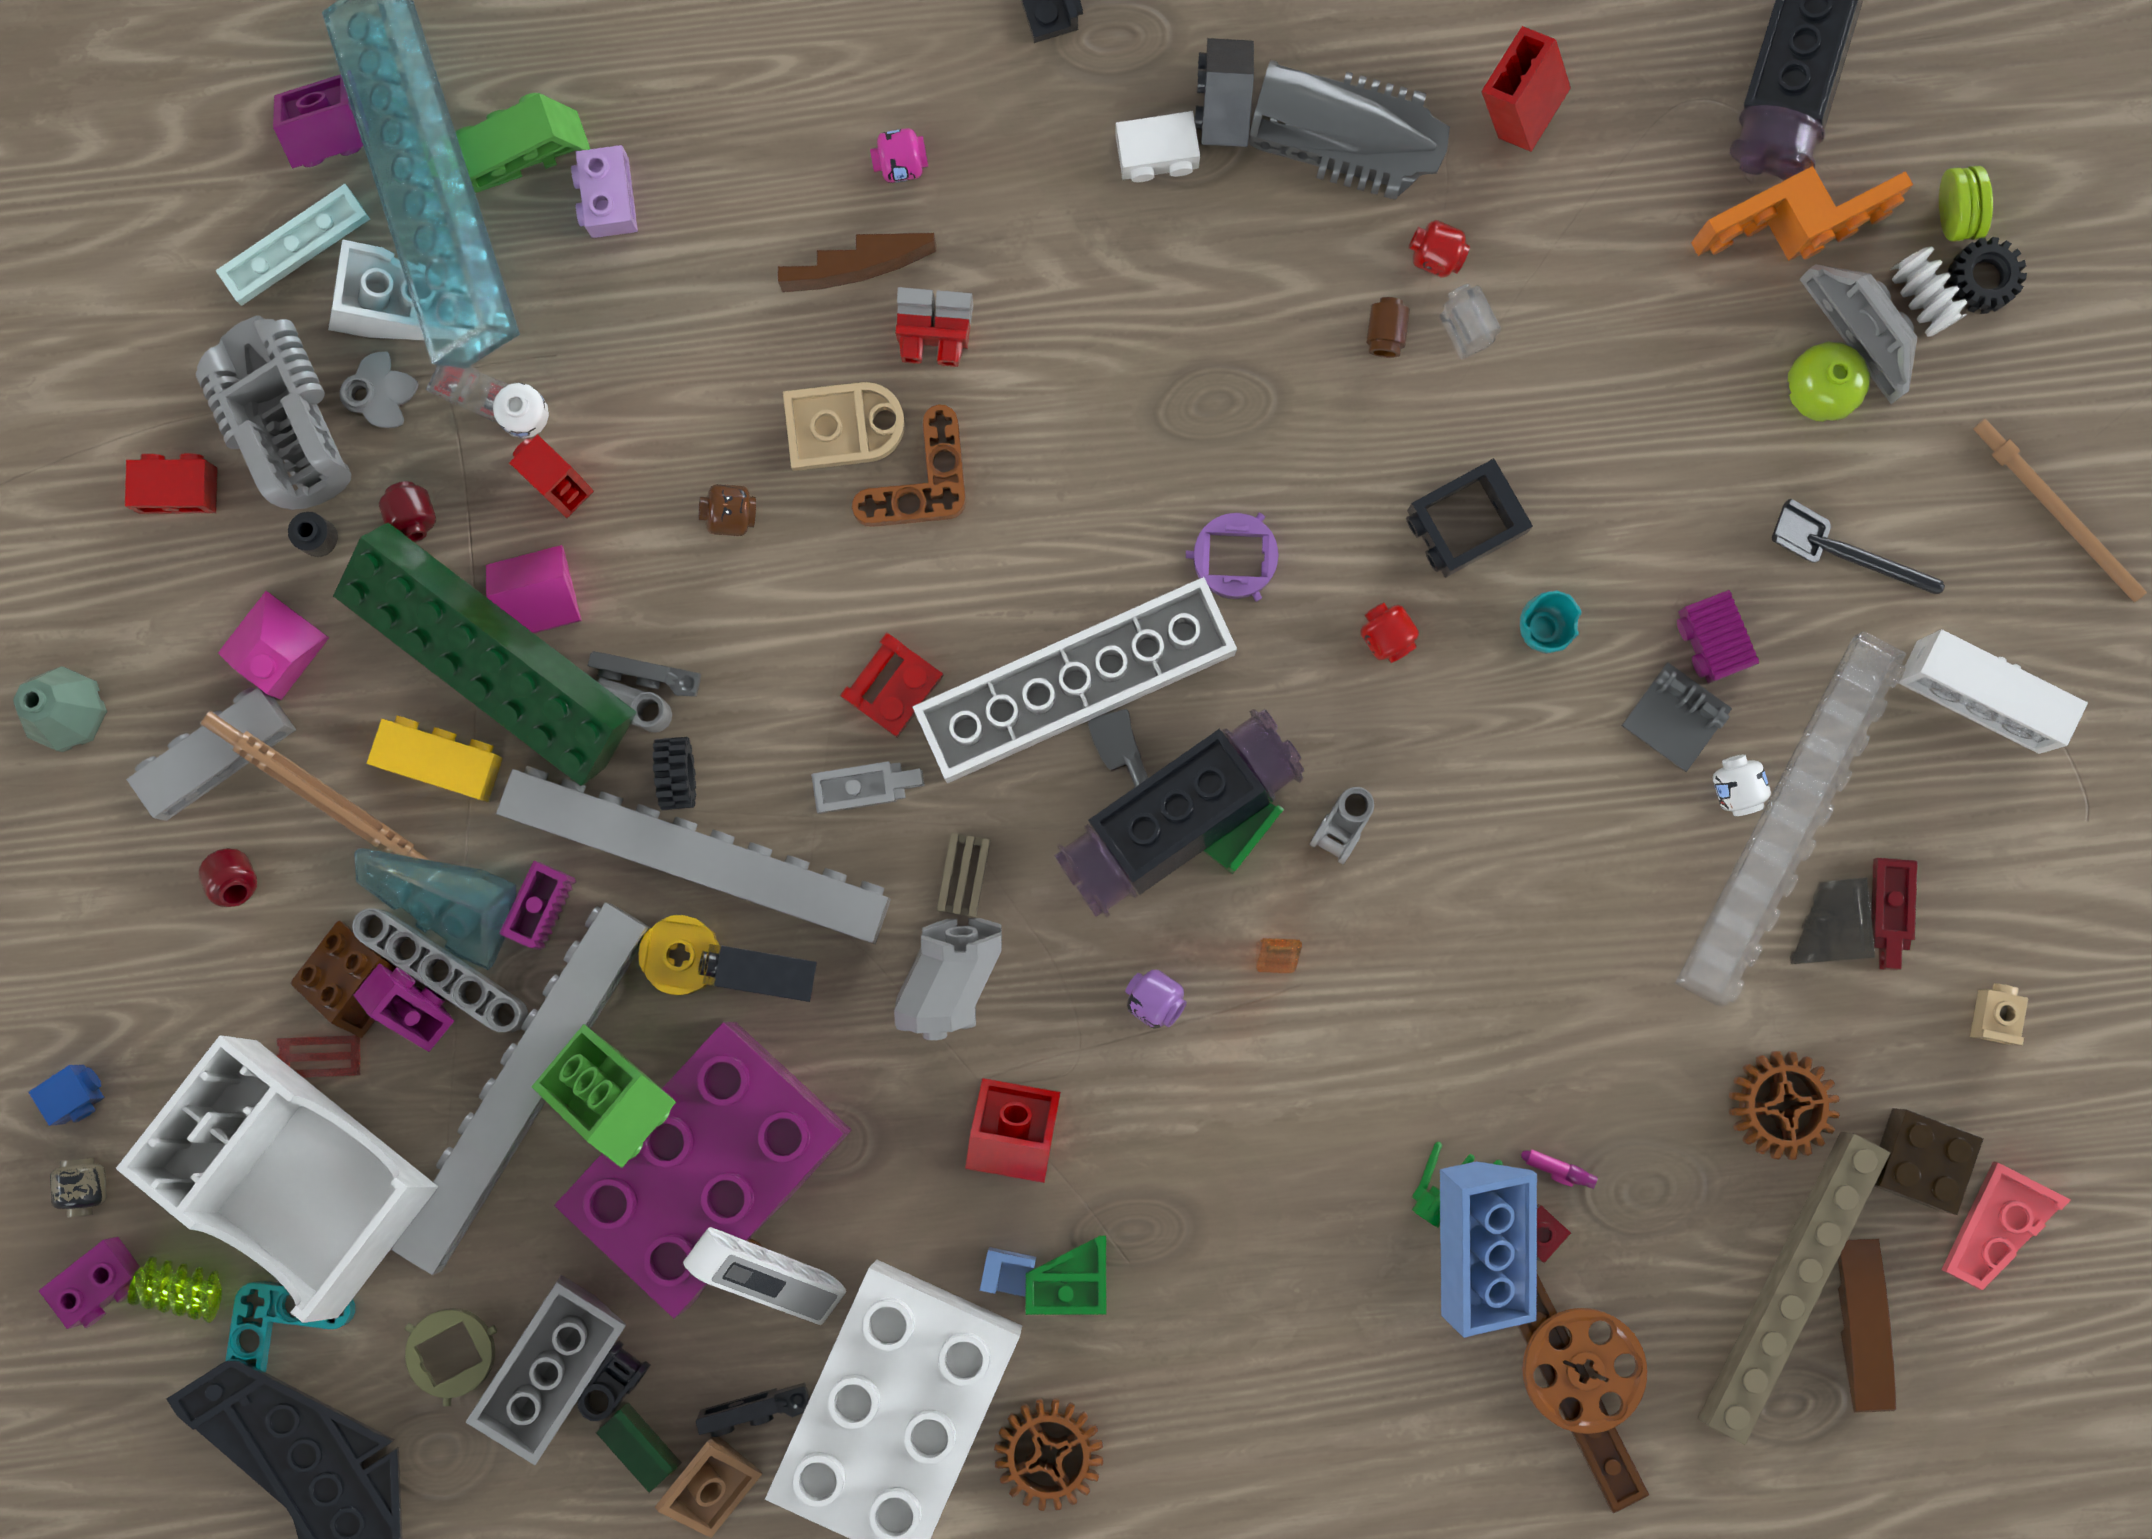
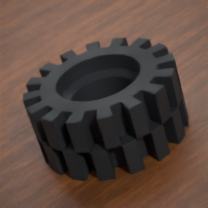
[1947,237,2027,314]
[653,737,696,810]

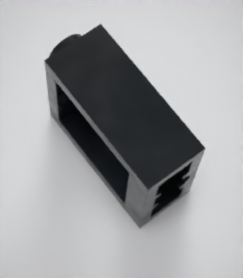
[1406,458,1533,578]
[698,944,817,1002]

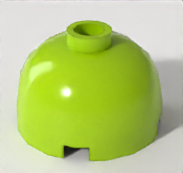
[1787,341,1870,422]

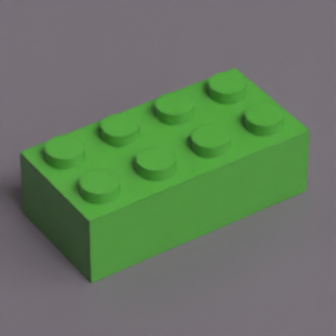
[531,1024,676,1168]

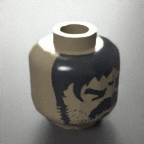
[50,1158,107,1217]

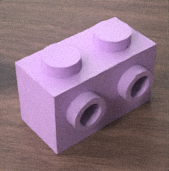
[571,145,638,238]

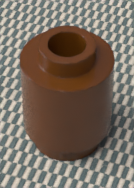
[1366,297,1410,358]

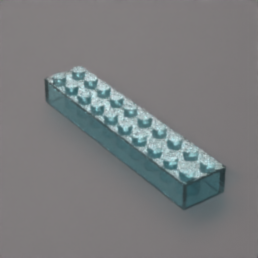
[322,0,520,369]

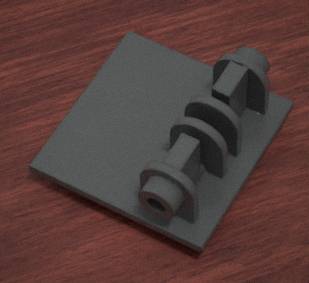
[1621,662,1732,772]

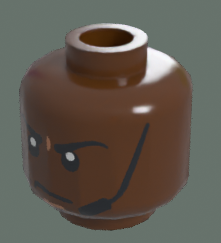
[699,484,756,536]

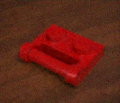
[840,632,944,738]

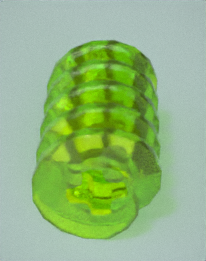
[127,1256,222,1323]

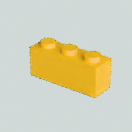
[366,715,503,802]

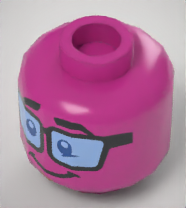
[870,128,928,183]

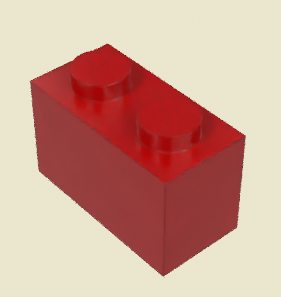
[125,453,217,514]

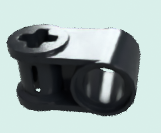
[577,1341,651,1421]

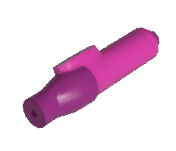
[1521,1149,1598,1189]

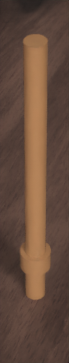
[1973,418,2147,602]

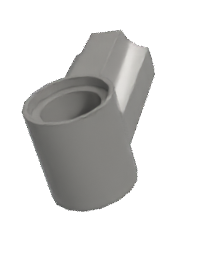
[598,677,672,733]

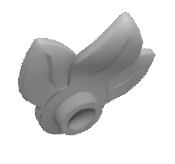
[340,352,419,428]

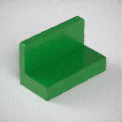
[1203,802,1284,874]

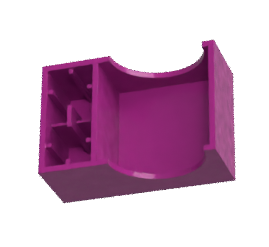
[554,1022,852,1319]

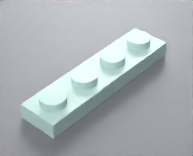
[216,184,370,306]

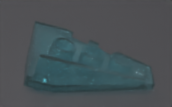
[354,848,516,970]

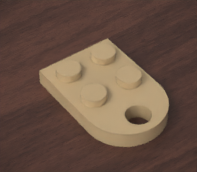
[783,382,905,471]

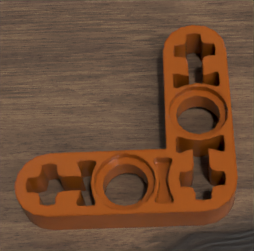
[852,404,966,527]

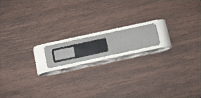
[683,1227,846,1325]

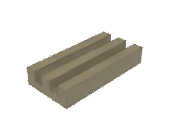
[937,832,991,918]

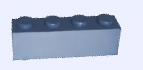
[1440,1162,1537,1338]

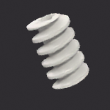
[1890,246,1967,337]

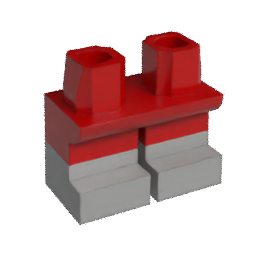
[895,287,974,367]

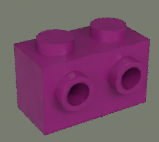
[354,964,454,1052]
[38,1237,146,1329]

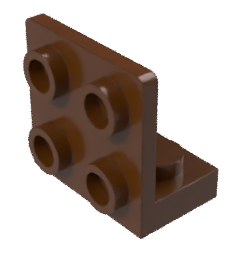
[291,921,409,1038]

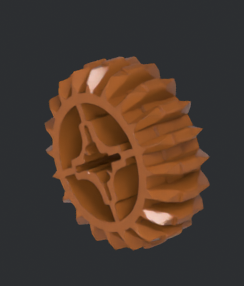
[1729,1051,1840,1160]
[994,1398,1103,1511]

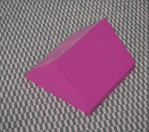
[486,545,582,633]

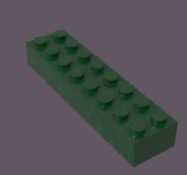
[333,523,637,786]

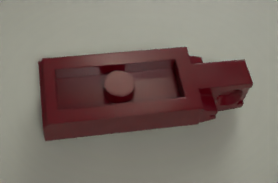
[1870,858,1918,970]

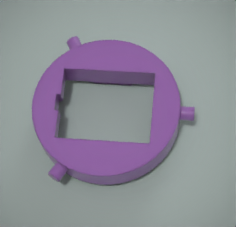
[1186,513,1278,602]

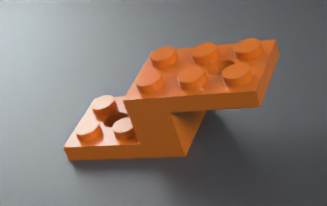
[1691,166,1913,261]

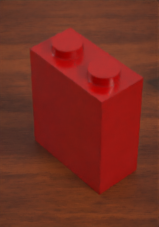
[1481,26,1571,152]

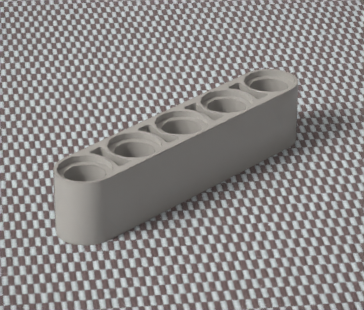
[352,908,528,1032]

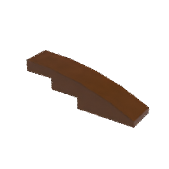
[778,233,936,292]
[1838,1239,1896,1413]

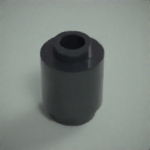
[288,512,338,557]

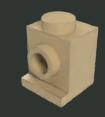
[1970,983,2028,1045]

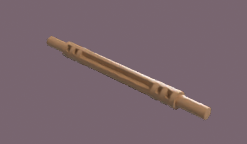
[201,711,446,883]

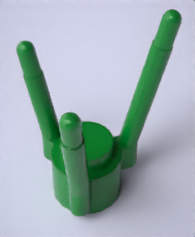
[1411,1142,1503,1228]

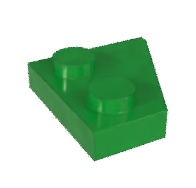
[1025,1236,1107,1315]

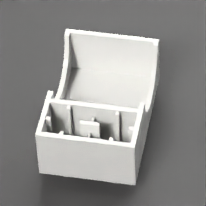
[116,1035,438,1323]
[765,1260,1022,1539]

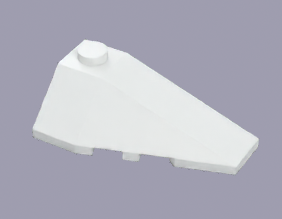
[328,240,496,343]

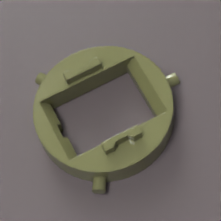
[404,1308,497,1406]

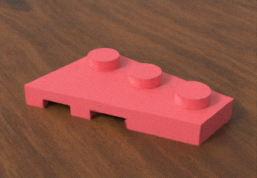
[1941,1162,2071,1290]

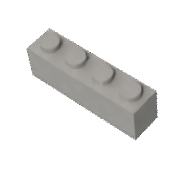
[126,687,296,821]

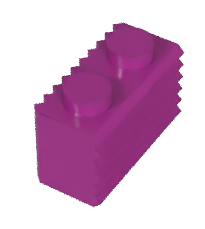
[1677,590,1759,684]
[499,861,576,950]

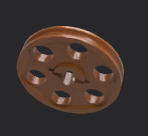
[1522,1308,1647,1434]

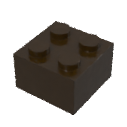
[1874,1108,1984,1215]

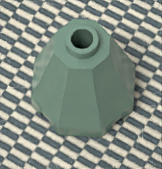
[13,666,107,752]

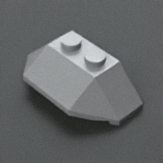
[1800,264,1917,404]

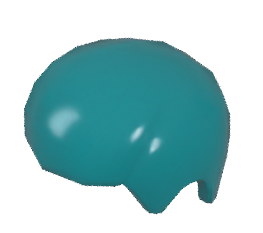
[1520,590,1582,654]

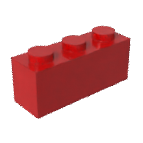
[509,434,594,518]

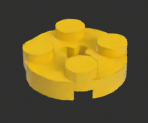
[638,915,719,995]

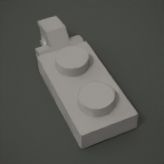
[811,761,925,814]

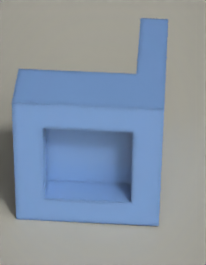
[979,1247,1036,1297]

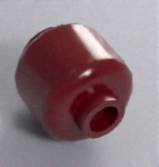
[379,481,436,542]
[199,848,257,907]

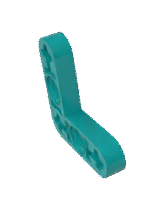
[225,1281,355,1372]

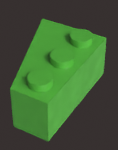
[442,93,590,193]

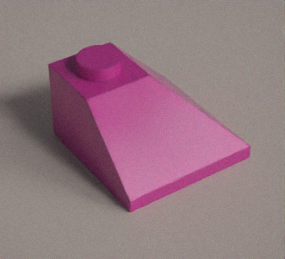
[218,591,329,700]

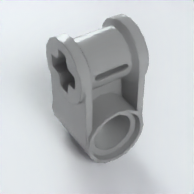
[1309,787,1374,865]

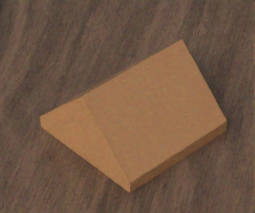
[655,1437,762,1538]

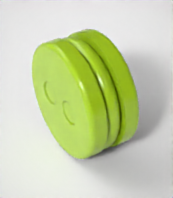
[1939,166,1993,242]

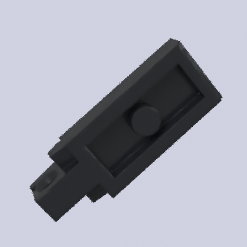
[696,1383,810,1437]

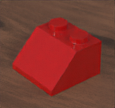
[965,1078,1061,1183]

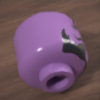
[1125,969,1187,1029]

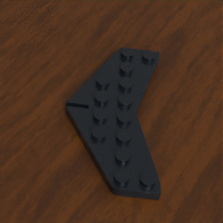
[166,1359,403,1539]

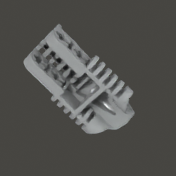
[196,316,351,510]

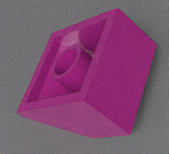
[273,72,366,169]

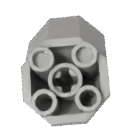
[894,918,1002,1040]

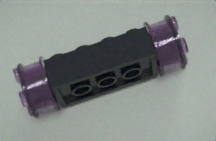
[1730,0,1863,180]
[1054,709,1304,918]

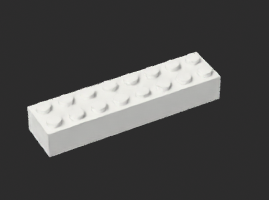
[912,577,1237,784]

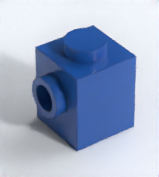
[28,1065,105,1126]

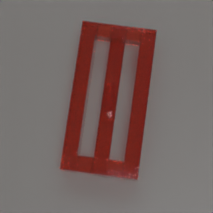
[277,1035,360,1077]

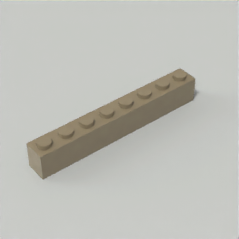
[1697,1132,1890,1445]

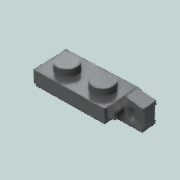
[588,651,701,697]

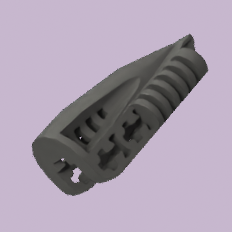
[1249,60,1450,200]

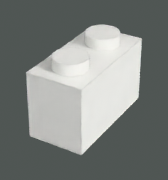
[1115,111,1200,182]

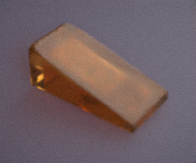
[1256,938,1302,973]

